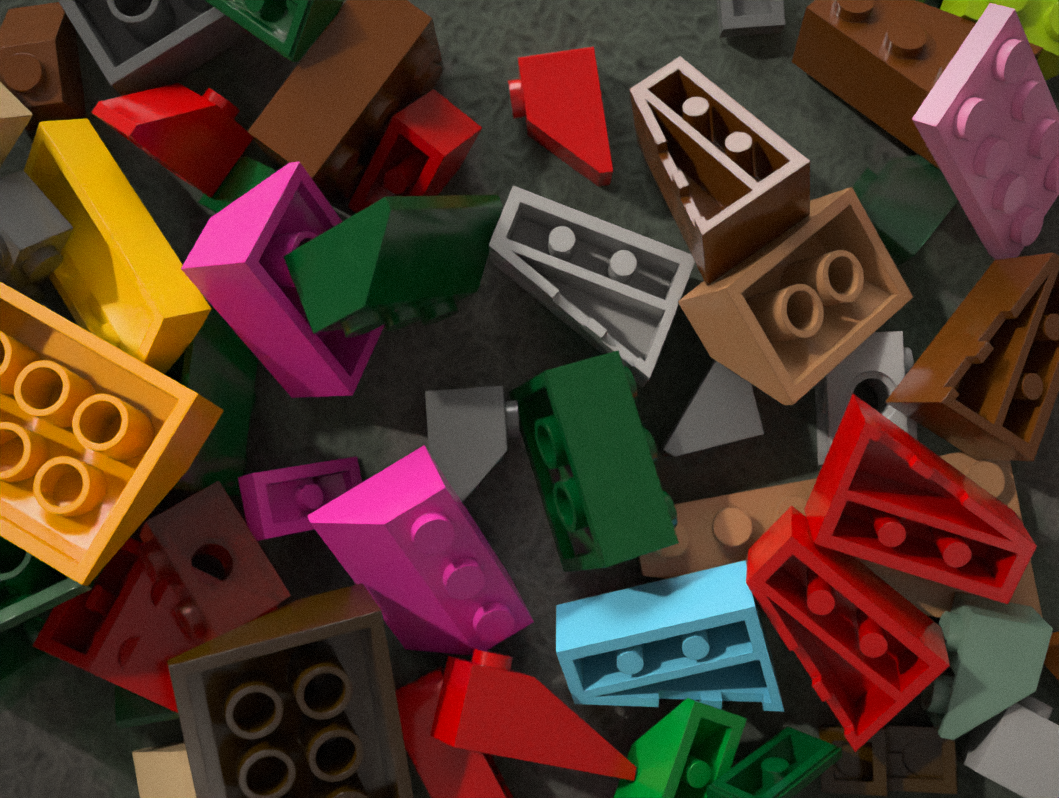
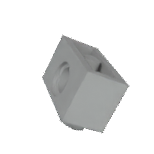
[815,331,917,465]

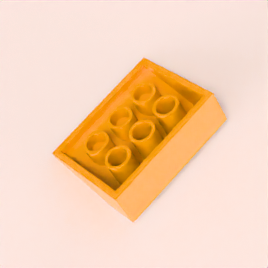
[0,282,224,586]

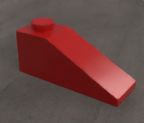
[430,648,637,781]

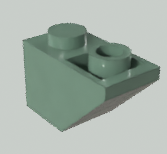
[921,592,1053,740]

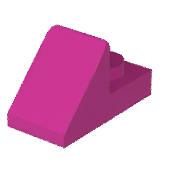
[238,456,362,542]

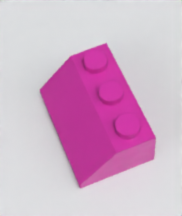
[181,162,384,398]
[308,445,534,656]

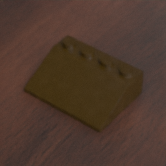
[167,583,413,798]

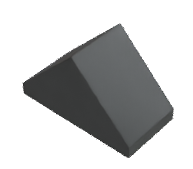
[659,359,764,458]

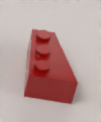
[804,394,1037,604]
[746,505,950,752]

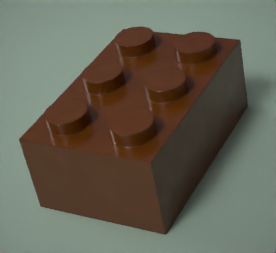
[247,0,443,206]

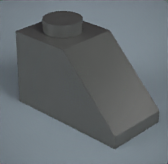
[425,386,520,505]

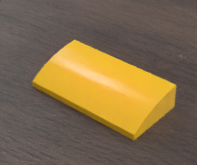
[24,118,211,374]

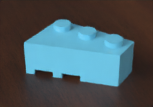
[556,560,785,712]

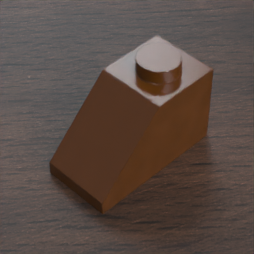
[0,2,87,131]

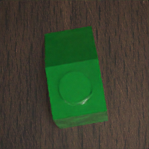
[614,698,747,798]

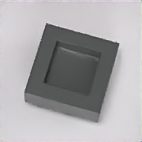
[716,0,786,38]

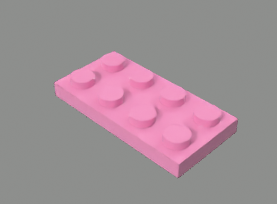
[912,3,1059,260]

